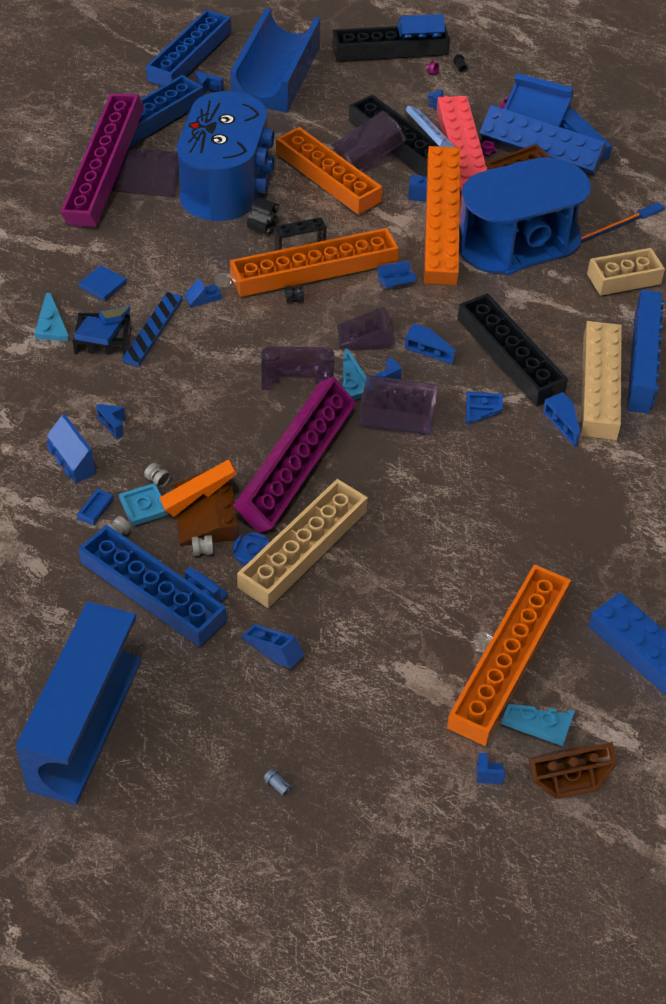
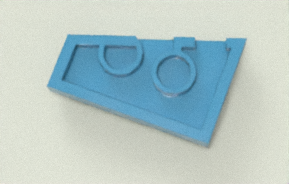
[501,704,575,746]

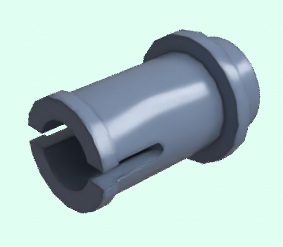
[264,768,292,796]

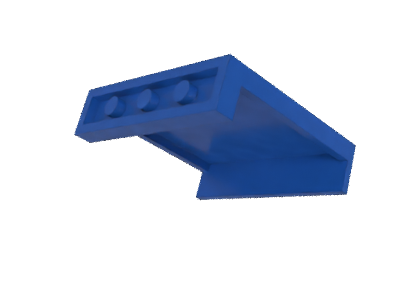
[504,73,574,127]

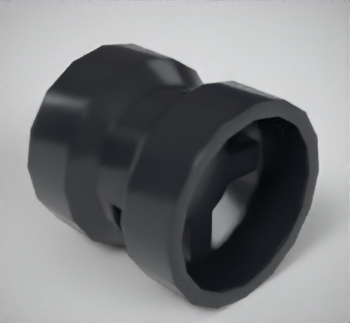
[285,285,304,303]

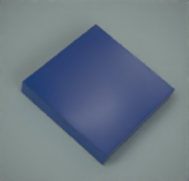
[79,265,127,301]
[74,316,121,345]

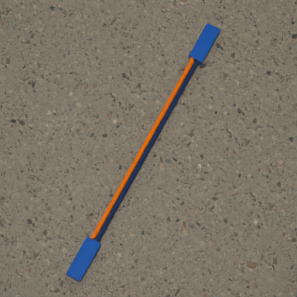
[503,202,665,276]

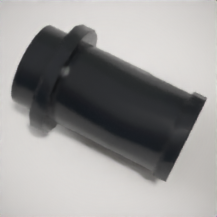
[453,54,467,72]

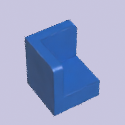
[374,358,402,389]
[476,753,505,785]

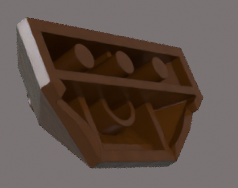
[528,742,617,799]

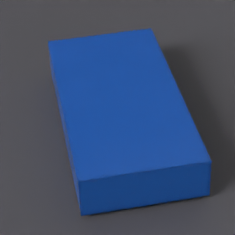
[77,488,114,526]

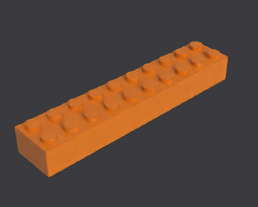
[423,146,460,285]
[230,228,399,297]
[447,564,571,747]

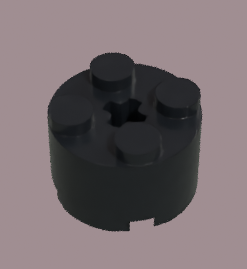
[247,197,280,235]

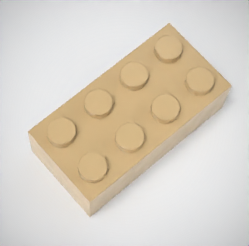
[587,248,665,296]

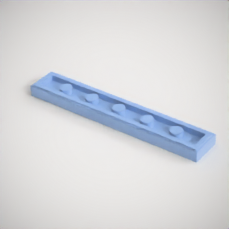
[405,106,454,147]

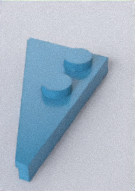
[34,293,69,341]
[342,349,375,400]

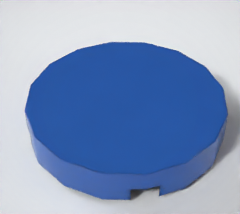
[233,532,270,566]

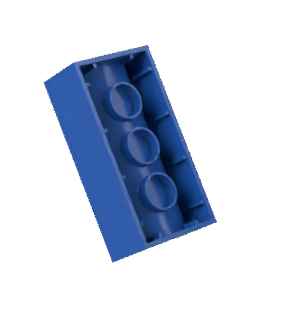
[230,8,321,113]
[15,601,142,805]

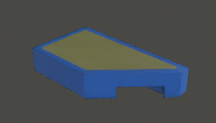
[99,305,131,325]

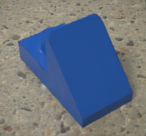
[195,71,224,94]
[184,278,222,308]
[96,404,126,440]

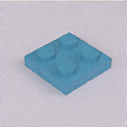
[119,483,169,527]

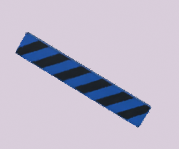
[122,292,183,367]

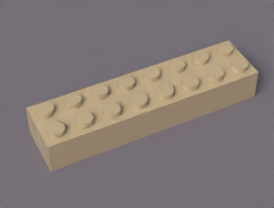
[580,321,622,440]
[237,479,368,609]

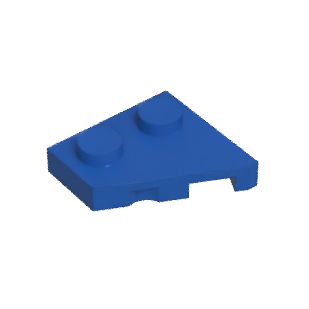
[465,392,503,425]

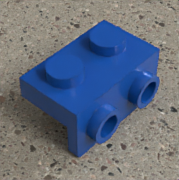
[377,260,417,288]
[185,567,228,603]

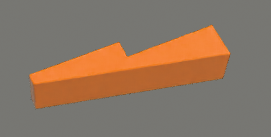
[159,459,238,517]

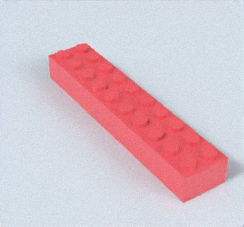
[436,96,487,206]

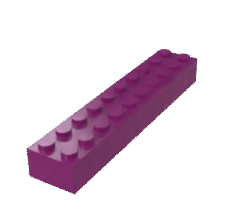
[60,94,144,227]
[233,376,356,533]

